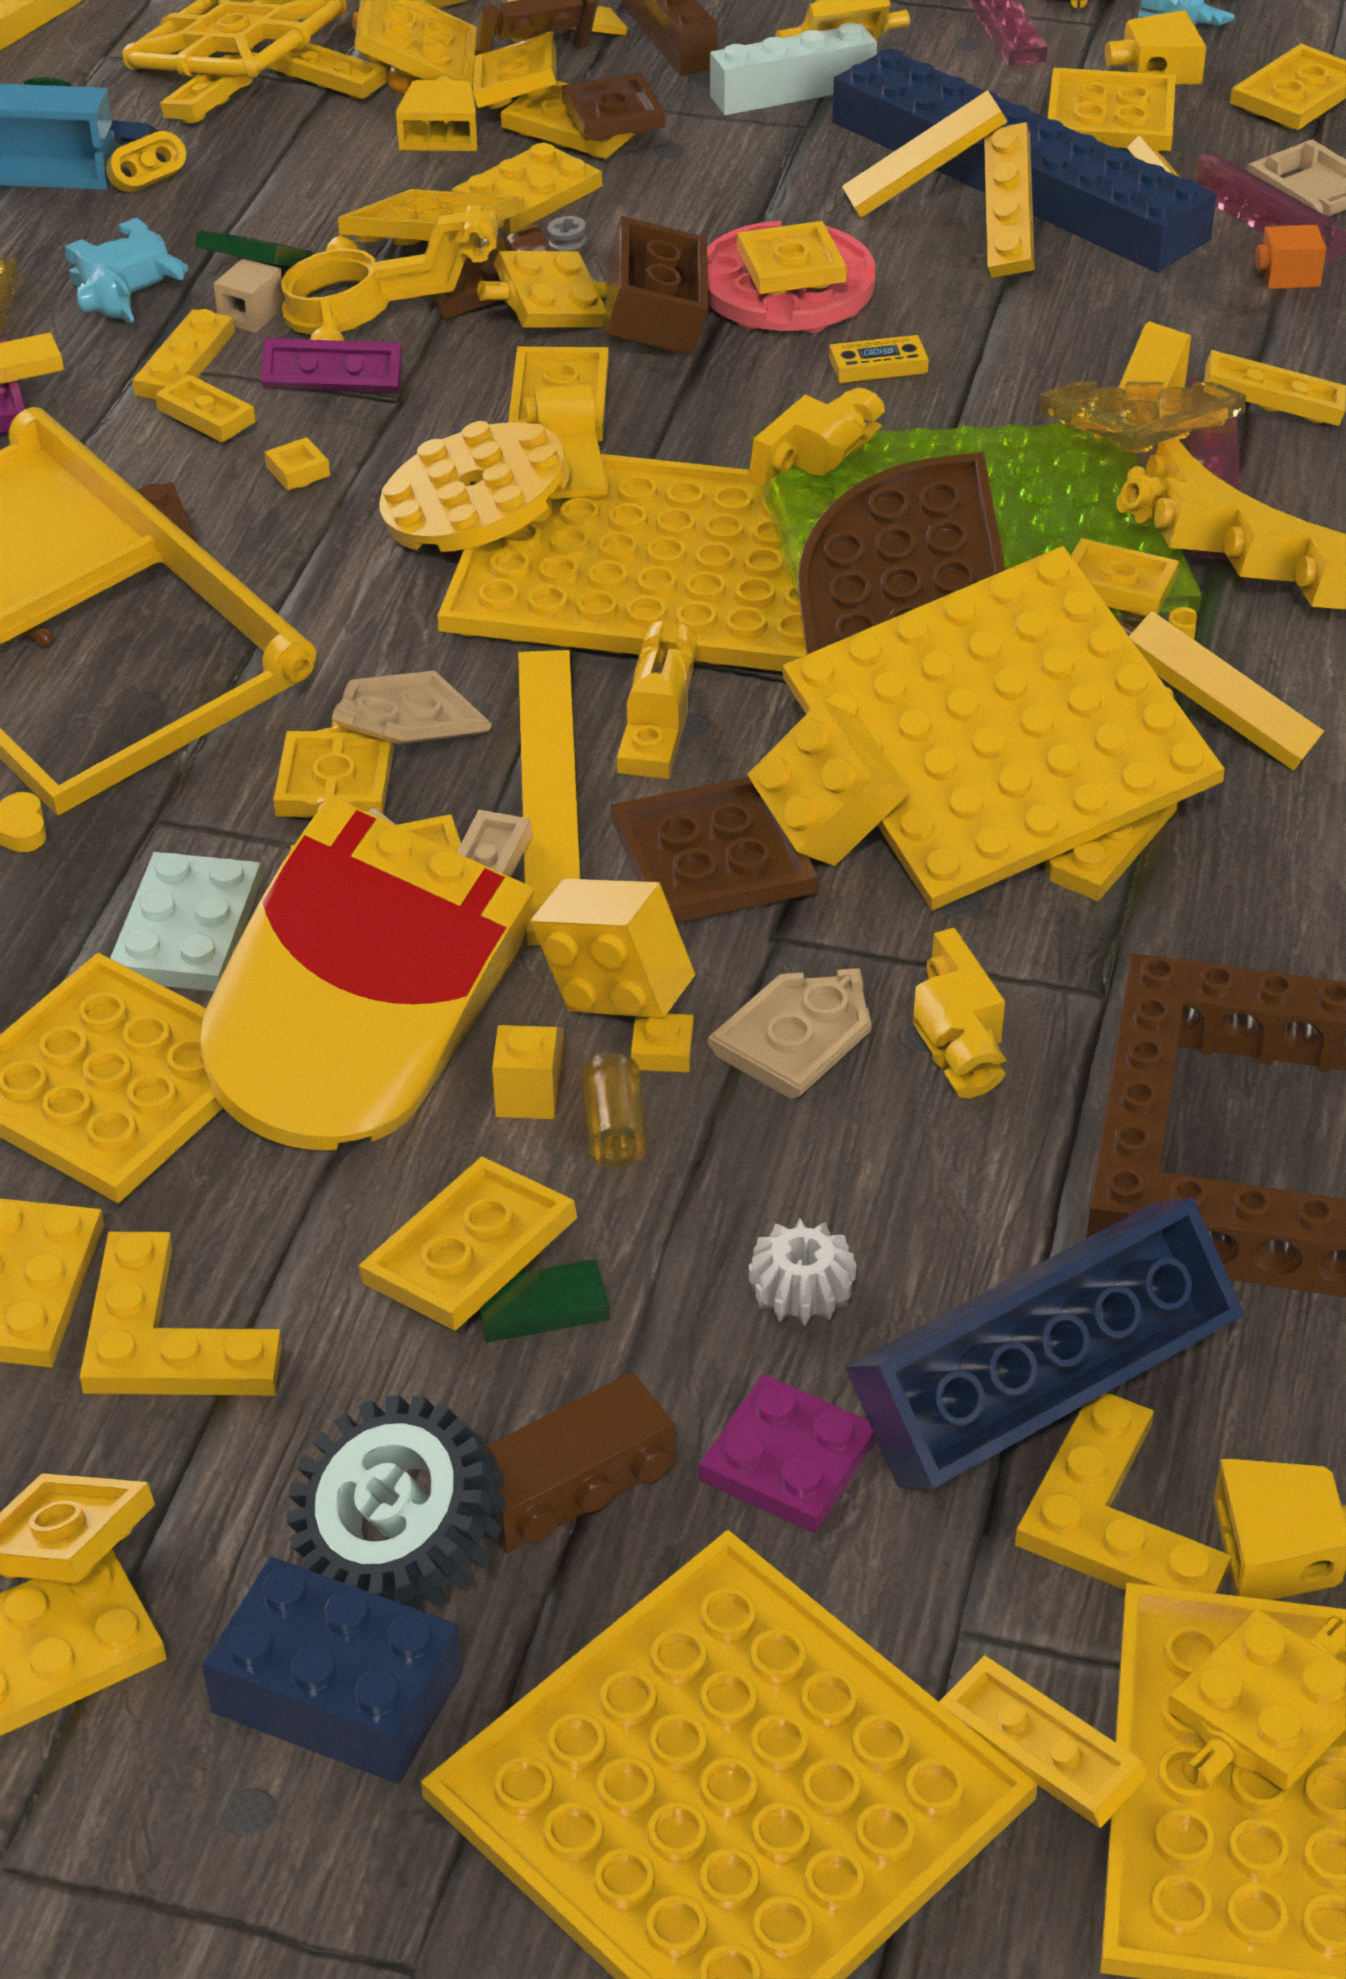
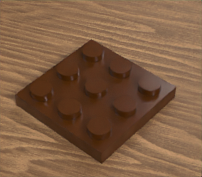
[611,777,818,923]

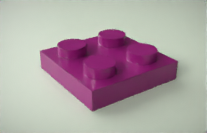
[699,1374,877,1534]

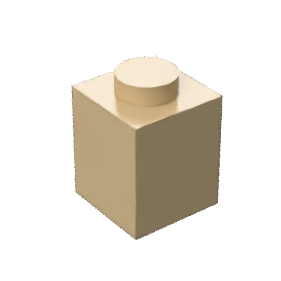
[213,258,284,333]

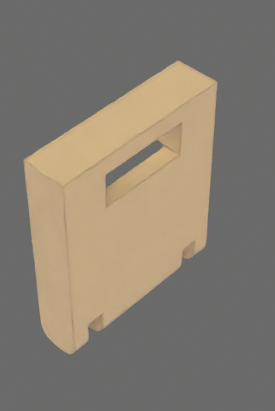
[1246,139,1346,223]

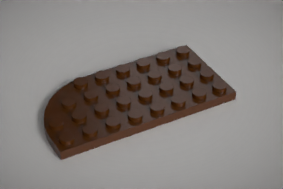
[798,452,1006,655]

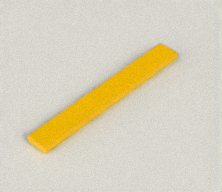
[518,650,580,946]

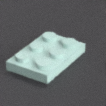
[110,852,263,991]

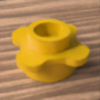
[1117,466,1166,524]

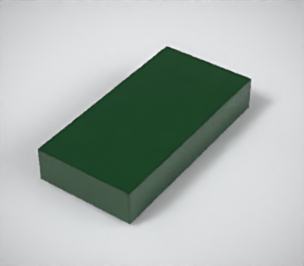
[478,1259,610,1343]

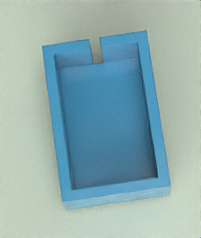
[0,84,116,190]

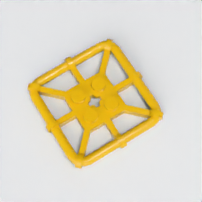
[122,0,347,79]

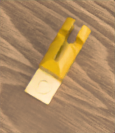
[748,388,885,487]
[617,621,697,779]
[913,927,1007,1099]

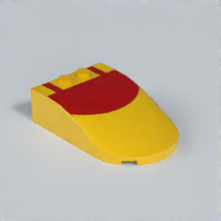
[199,795,535,1150]

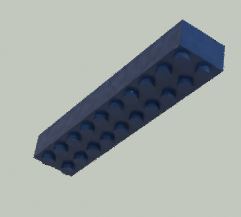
[832,48,1217,273]

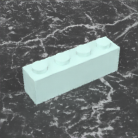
[710,23,877,115]

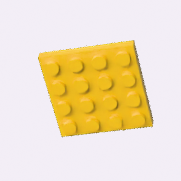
[0,953,223,1204]

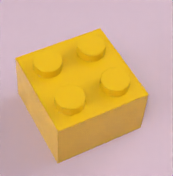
[747,699,910,866]
[530,879,696,1018]

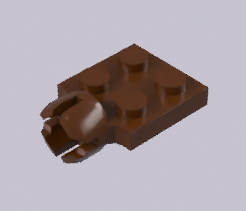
[429,225,550,320]

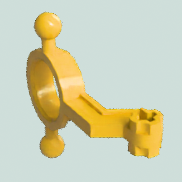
[281,204,499,341]

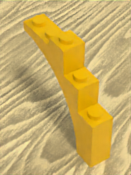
[1146,437,1346,610]

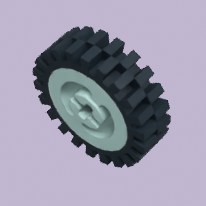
[287,1395,506,1611]

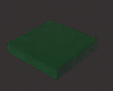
[195,230,314,266]

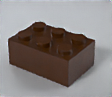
[605,216,708,355]

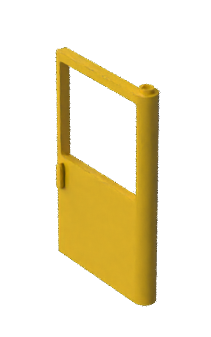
[0,407,317,816]

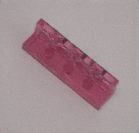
[1196,151,1346,262]

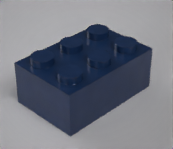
[202,1556,462,1785]

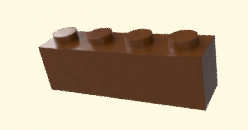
[623,0,718,76]

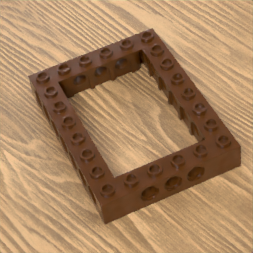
[1086,953,1346,1298]

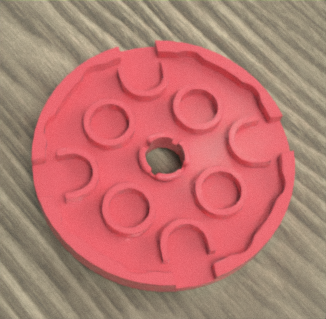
[707,221,875,333]

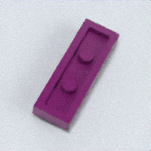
[260,338,403,393]

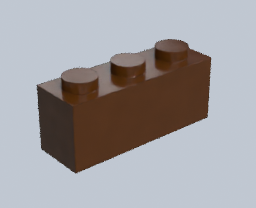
[487,1372,676,1554]

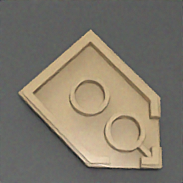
[332,671,492,745]
[708,968,871,1099]

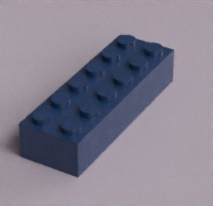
[845,1198,1245,1489]

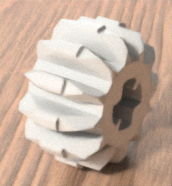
[749,1218,856,1327]

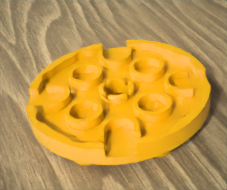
[380,421,570,552]

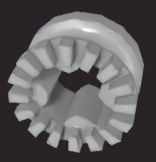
[547,216,588,252]

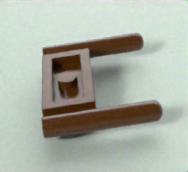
[475,0,599,55]

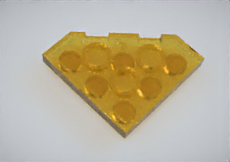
[1041,381,1246,453]

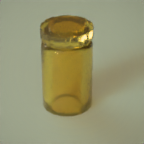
[581,1053,649,1168]

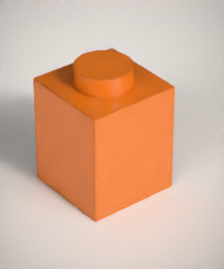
[1255,225,1326,289]

